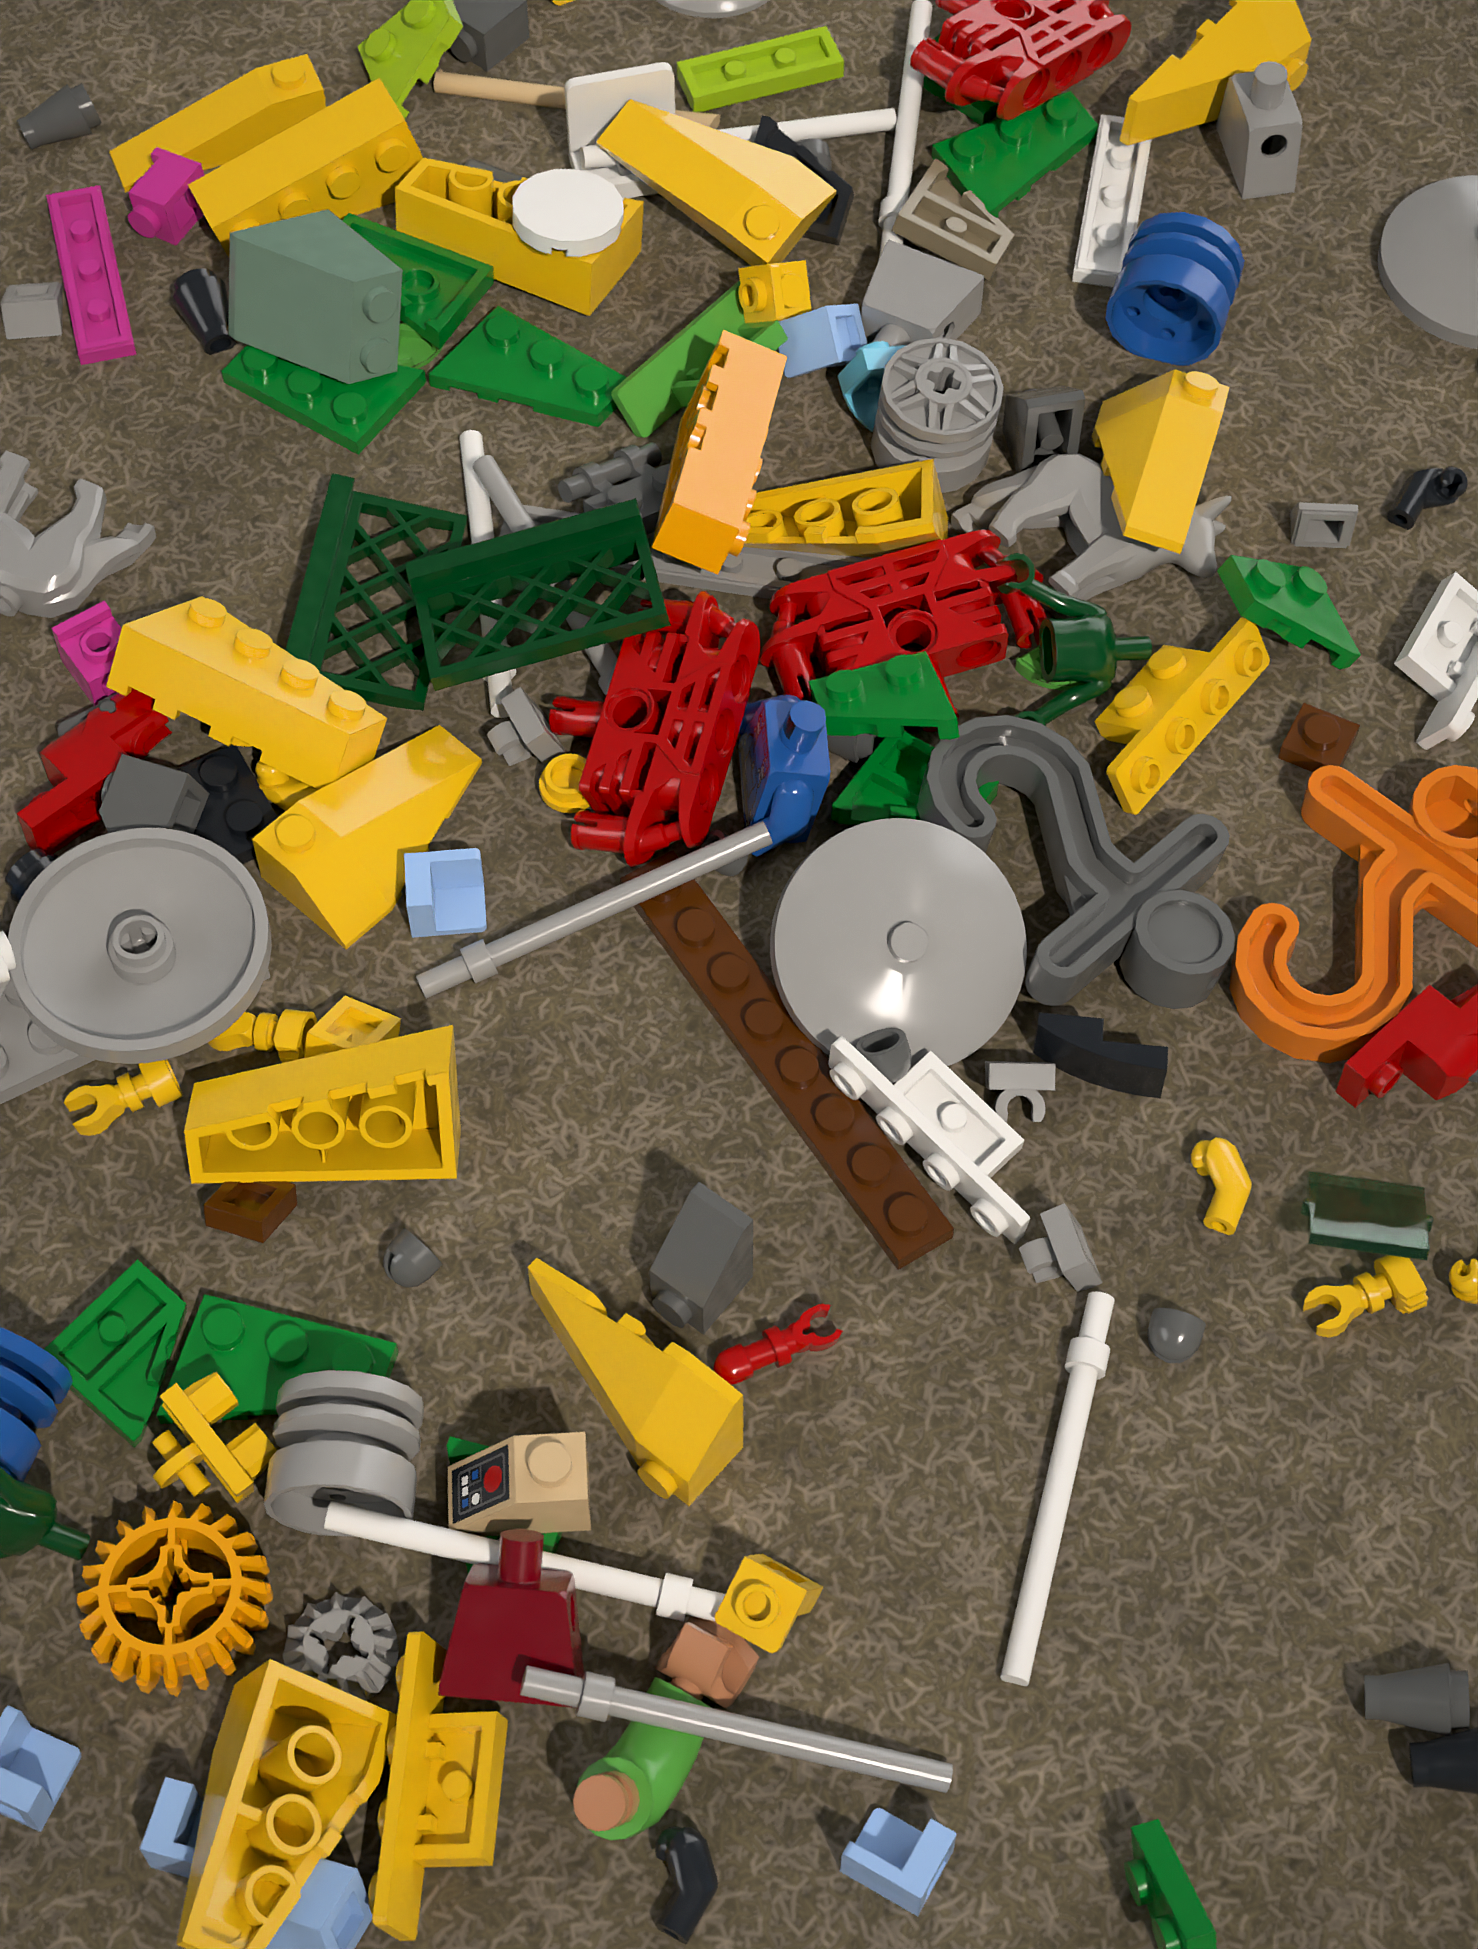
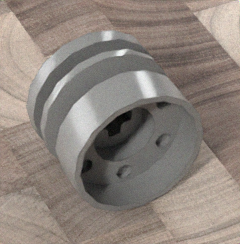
[870,337,1004,493]
[264,1370,424,1537]

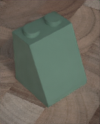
[228,209,403,384]

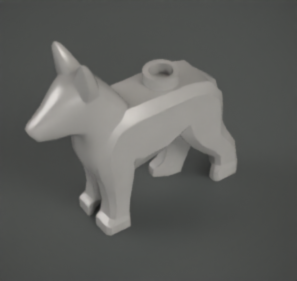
[0,451,156,618]
[951,454,1232,619]

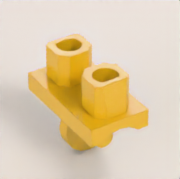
[152,1372,277,1504]

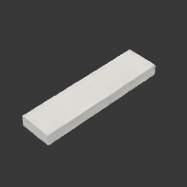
[1072,114,1151,287]

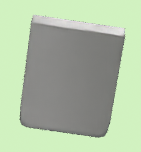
[0,282,63,339]
[1290,502,1358,548]

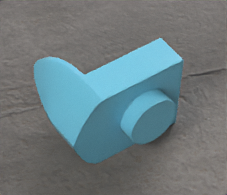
[838,341,907,432]

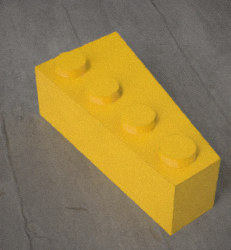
[188,77,423,257]
[395,158,644,316]
[184,1025,461,1184]

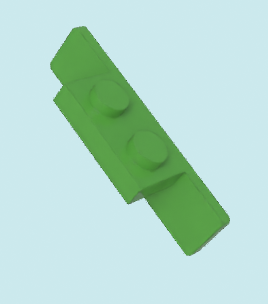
[611,280,788,438]

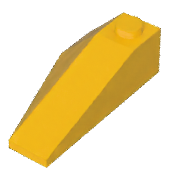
[1119,0,1312,146]
[109,54,326,193]
[596,99,836,266]
[1092,369,1229,554]
[743,459,948,558]
[252,725,482,949]
[527,1258,743,1506]
[176,1659,397,1949]

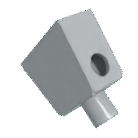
[1216,61,1303,199]
[861,240,984,346]

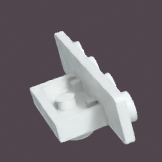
[1394,572,1478,750]
[828,1036,1030,1244]

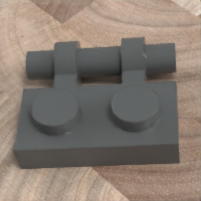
[558,442,671,535]

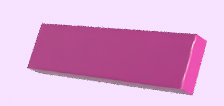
[46,185,137,365]

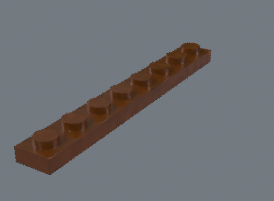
[620,850,954,1270]

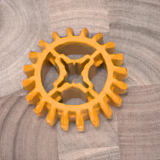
[77,1500,273,1697]

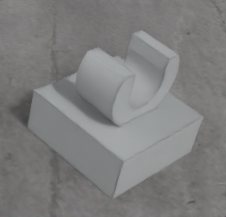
[487,687,567,766]
[985,1061,1056,1122]
[1019,1203,1103,1292]

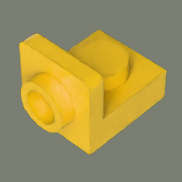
[738,260,812,323]
[304,996,401,1058]
[715,1554,824,1653]

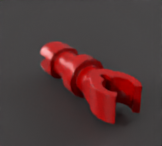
[713,1304,843,1385]

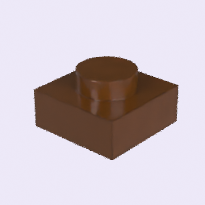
[1278,703,1360,772]
[203,1181,297,1243]

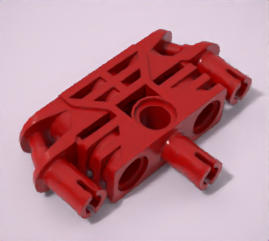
[910,0,1132,120]
[760,530,1047,732]
[549,591,760,867]

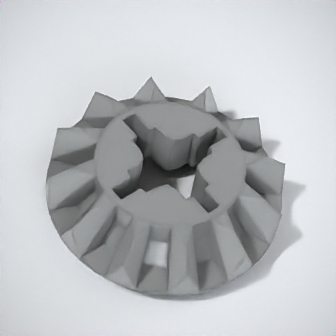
[282,1592,399,1701]

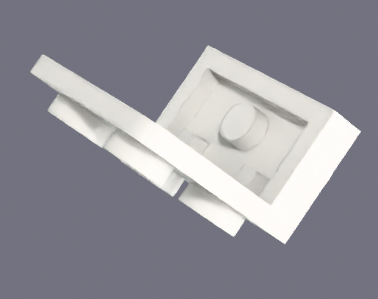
[564,62,675,199]

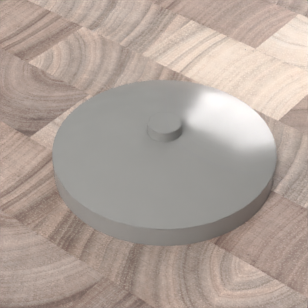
[1378,175,1478,349]
[770,818,1027,1071]
[8,828,272,1064]

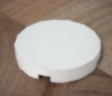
[512,169,624,257]

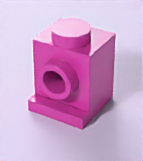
[128,147,204,246]
[51,601,122,706]

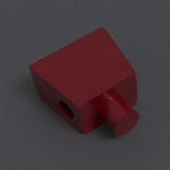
[438,1529,584,1708]

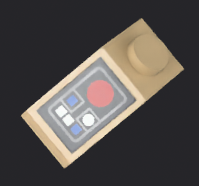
[448,1432,591,1537]

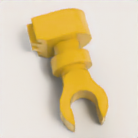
[208,1009,317,1063]
[64,1059,183,1136]
[1303,1249,1428,1338]

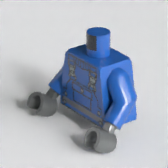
[702,695,831,877]

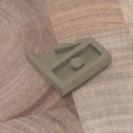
[891,159,1015,281]

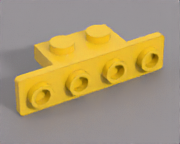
[1094,617,1270,815]
[368,1631,508,1941]

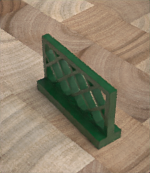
[285,473,468,711]
[405,498,670,691]

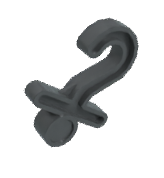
[917,715,1235,1009]

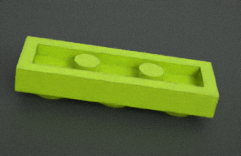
[677,26,844,112]

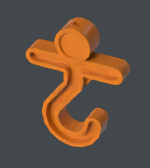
[1229,765,1478,1063]

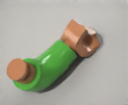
[573,1616,759,1840]

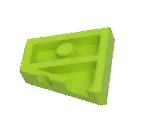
[357,0,463,119]

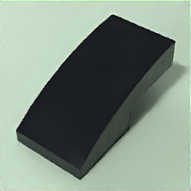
[1033,1013,1168,1099]

